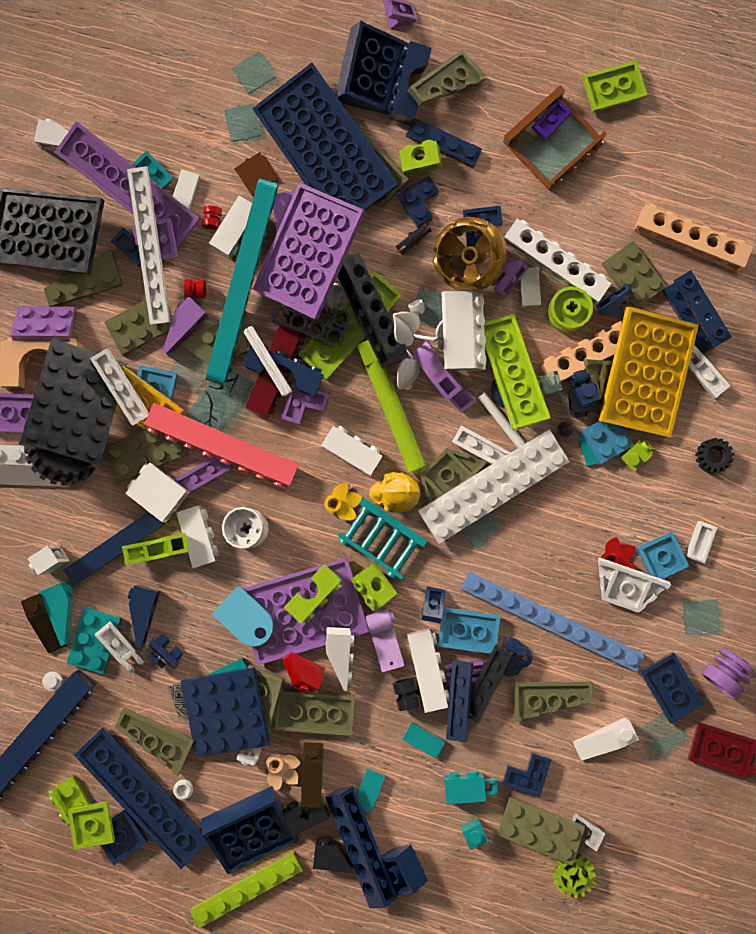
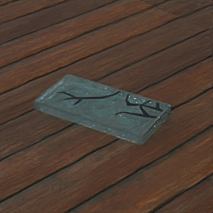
[185,367,254,432]

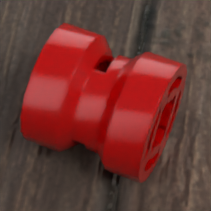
[202,205,222,230]
[184,279,206,299]

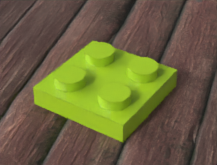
[68,801,115,850]

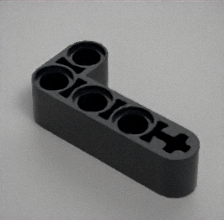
[270,305,350,347]

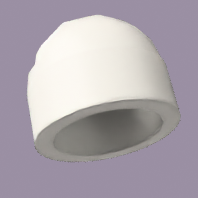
[408,300,425,316]

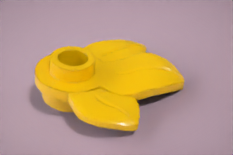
[324,483,362,521]

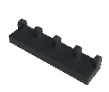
[469,644,515,723]

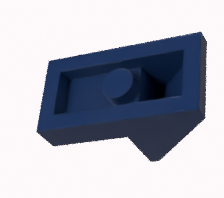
[596,283,634,317]
[421,586,446,624]

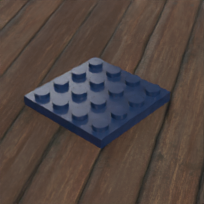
[181,667,271,757]

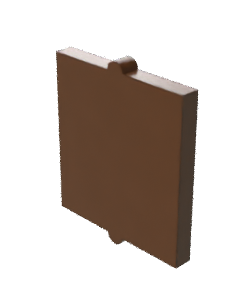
[234,152,278,196]

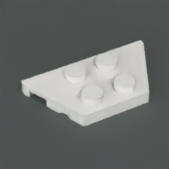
[598,557,671,613]

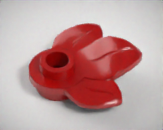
[601,537,636,570]

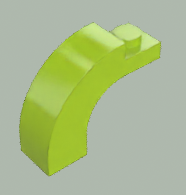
[122,533,189,566]

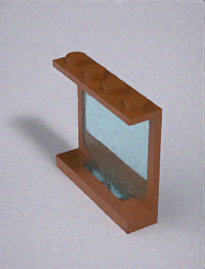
[503,85,607,190]

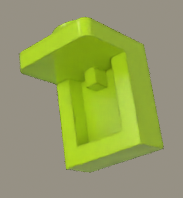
[621,439,654,471]

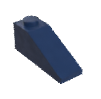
[128,585,160,649]

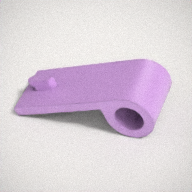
[366,609,404,672]

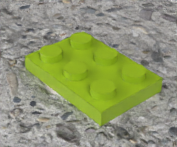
[582,60,648,113]

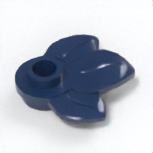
[504,638,533,677]

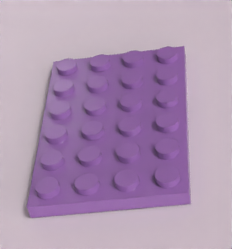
[252,183,366,320]
[243,557,369,665]

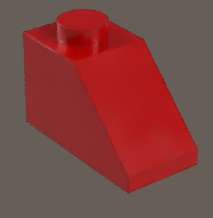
[283,652,325,694]

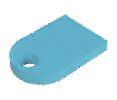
[212,585,274,646]

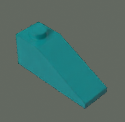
[39,582,74,646]

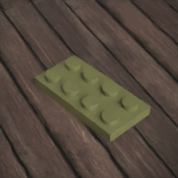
[105,430,191,482]
[275,690,355,736]
[497,796,585,866]

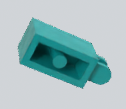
[444,770,498,804]

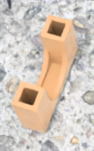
[0,338,83,389]

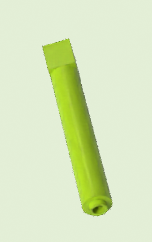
[357,340,426,475]

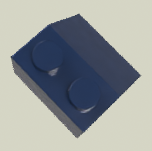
[381,844,428,896]

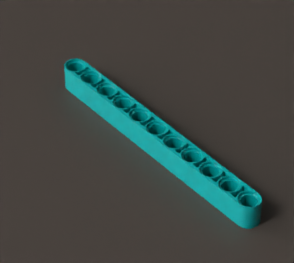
[205,179,278,386]

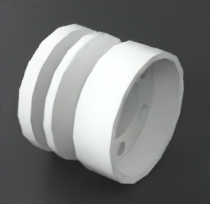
[222,507,269,549]

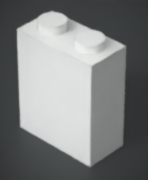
[126,463,190,523]

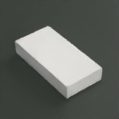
[173,169,200,209]
[520,267,541,307]
[685,521,718,564]

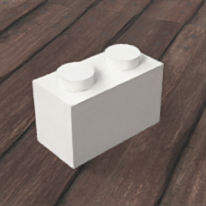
[27,545,70,575]

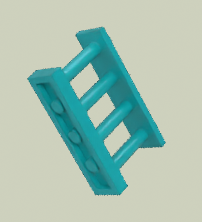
[337,497,427,580]

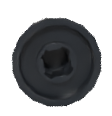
[392,677,423,711]

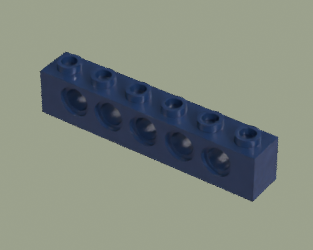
[325,786,398,909]

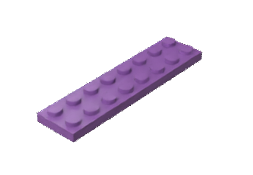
[54,121,201,249]

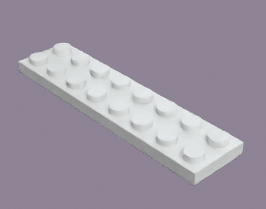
[418,429,569,544]

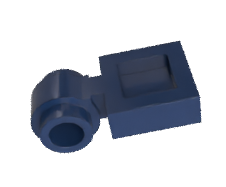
[570,370,601,408]

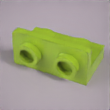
[49,775,91,826]

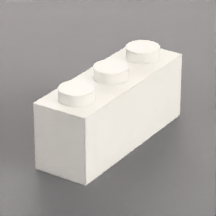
[209,196,252,260]
[321,426,383,477]
[176,506,220,568]

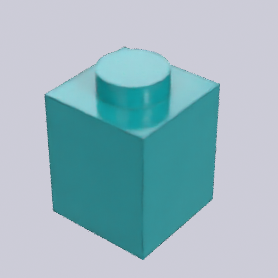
[460,818,488,851]

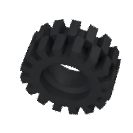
[695,438,735,473]

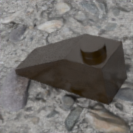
[20,593,67,653]
[301,742,324,809]

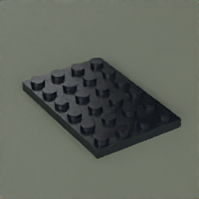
[0,188,105,275]
[19,338,128,468]

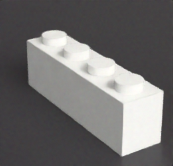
[407,629,449,713]

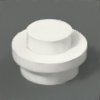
[42,671,63,691]
[173,779,193,800]

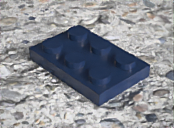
[639,652,704,724]

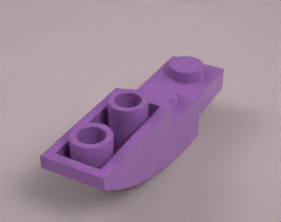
[413,340,476,413]

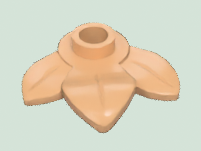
[266,754,301,792]

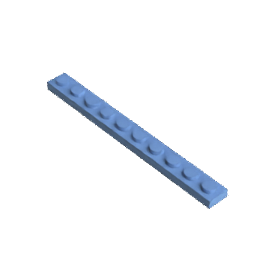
[460,571,645,672]

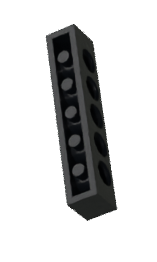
[337,252,409,369]

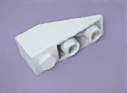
[326,627,354,691]

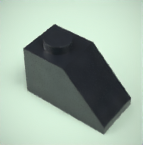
[313,837,353,873]

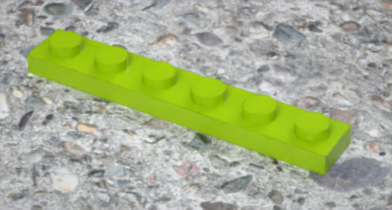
[190,851,303,929]

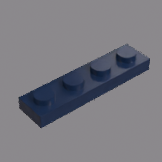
[406,118,482,168]
[446,660,474,743]

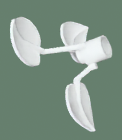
[393,312,444,389]

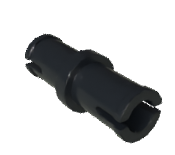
[395,222,432,256]

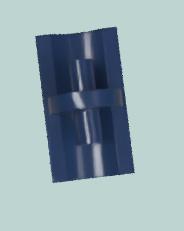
[148,634,183,669]

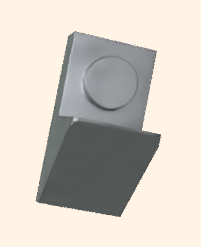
[572,813,609,853]

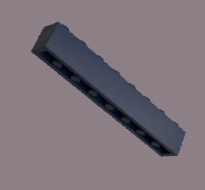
[0,670,96,801]

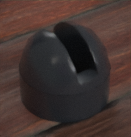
[557,422,574,437]

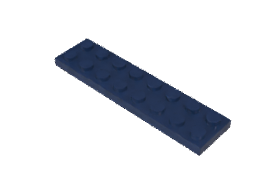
[74,726,207,869]

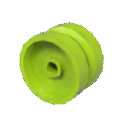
[547,286,593,333]

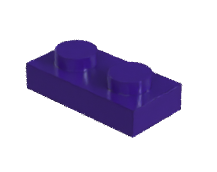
[531,99,572,141]

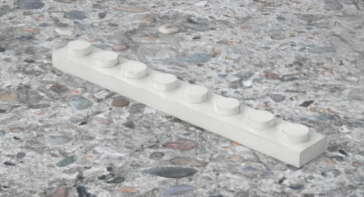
[127,167,171,325]

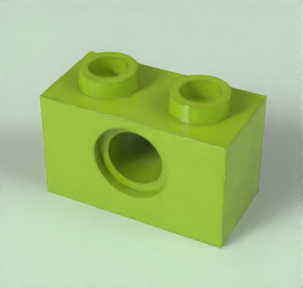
[399,140,443,177]
[351,562,397,611]

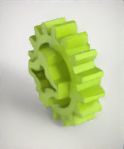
[552,853,596,899]

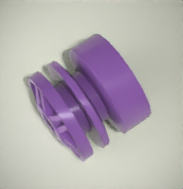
[702,648,756,701]

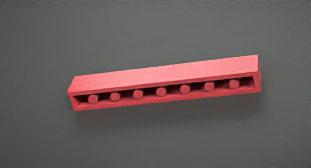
[144,403,299,489]

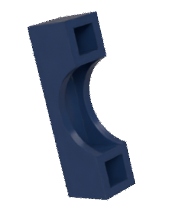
[388,40,432,125]
[242,345,324,398]

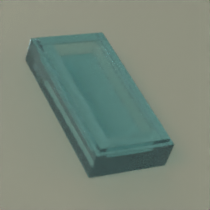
[537,371,563,397]

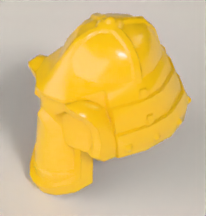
[369,472,420,514]

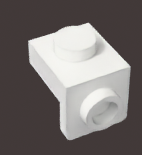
[237,747,263,766]

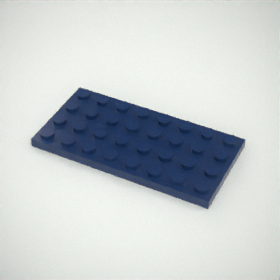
[252,62,399,211]

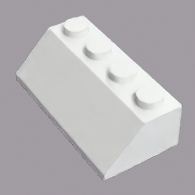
[442,291,487,372]
[0,445,71,487]

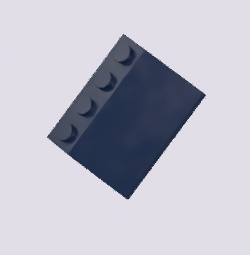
[336,20,409,115]
[201,786,299,875]

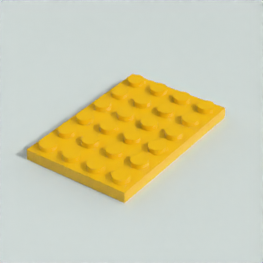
[598,307,699,438]

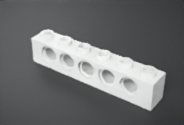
[504,219,612,306]

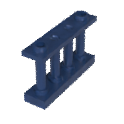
[662,270,732,354]

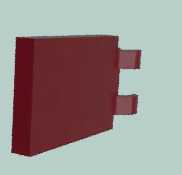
[687,721,756,778]

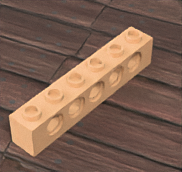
[633,204,753,272]
[541,321,622,387]

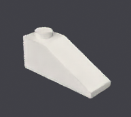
[34,119,69,151]
[573,717,639,761]

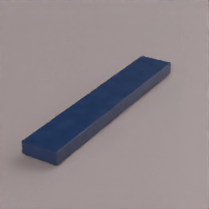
[63,512,171,586]

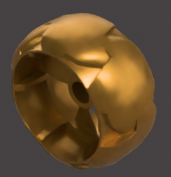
[433,217,507,292]

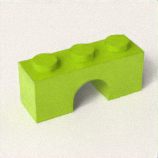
[284,564,342,624]

